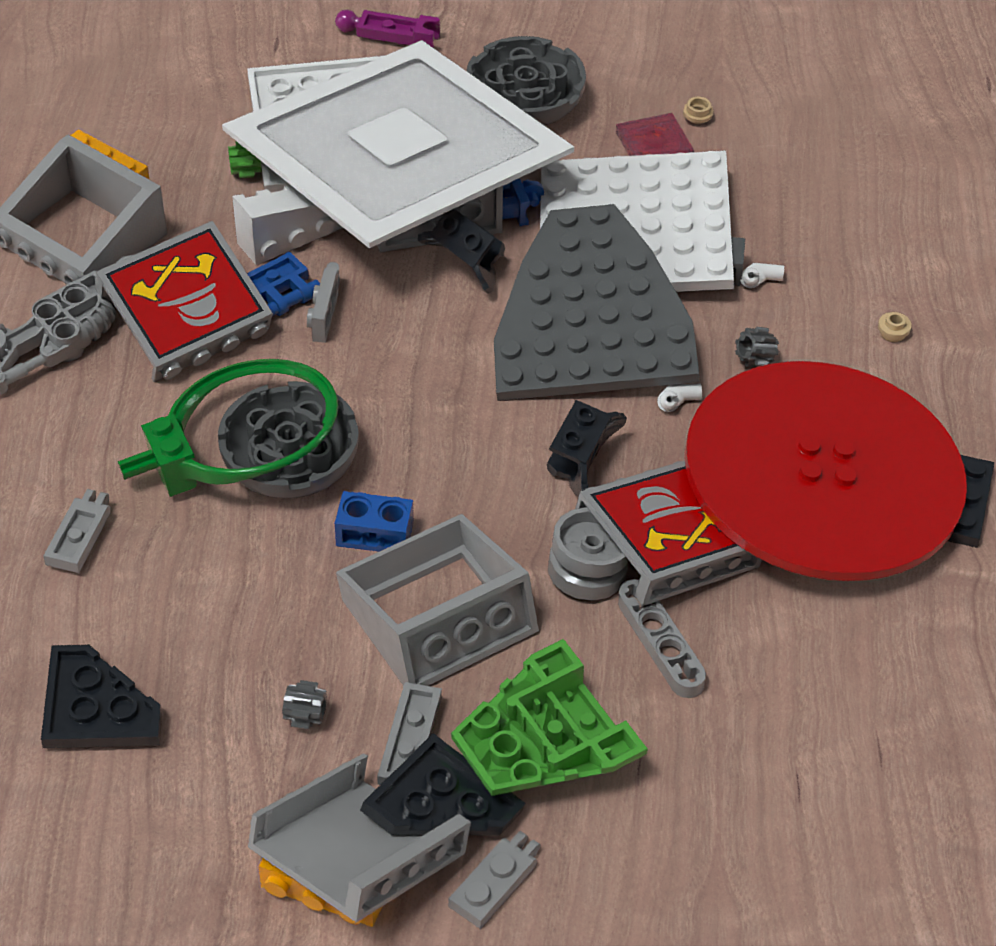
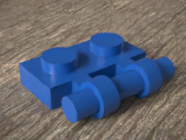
[247,252,320,316]

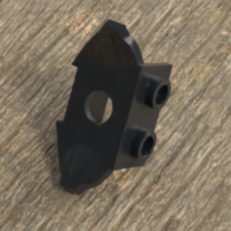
[418,209,505,294]
[546,400,627,498]

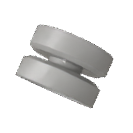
[548,507,629,600]

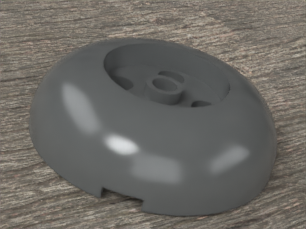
[467,36,586,126]
[218,381,359,499]

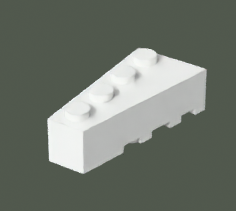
[232,185,343,265]

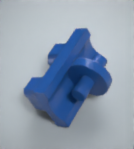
[502,178,544,226]

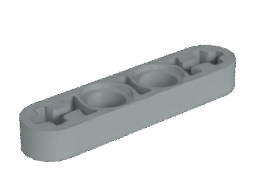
[618,579,706,698]

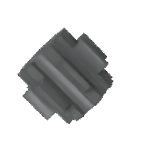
[735,327,779,367]
[282,680,327,729]

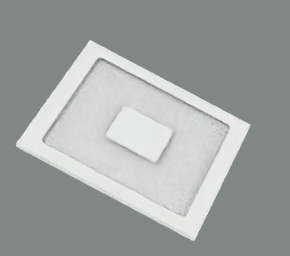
[222,40,574,248]

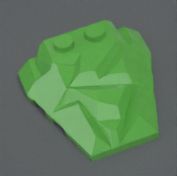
[451,639,648,796]

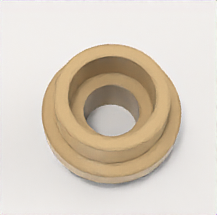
[683,97,713,124]
[878,312,912,342]

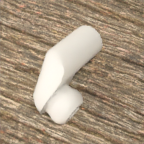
[740,263,784,288]
[657,384,702,412]

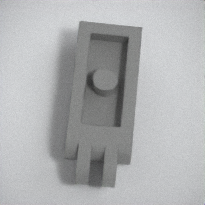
[307,262,340,343]
[43,489,111,573]
[448,831,541,929]

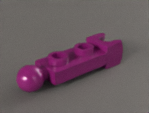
[335,9,440,48]

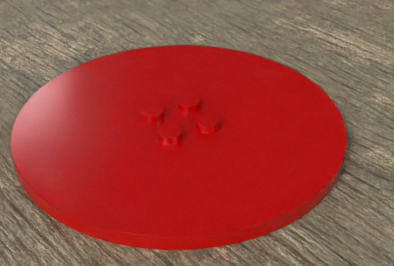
[685,361,967,581]

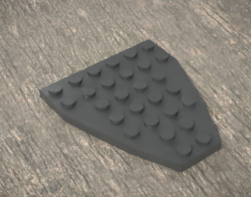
[494,204,700,401]

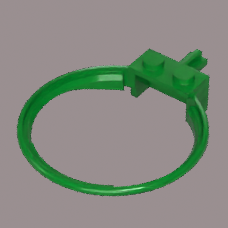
[118,359,338,497]

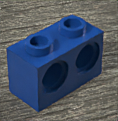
[334,491,414,552]

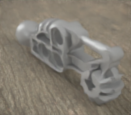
[0,255,133,395]

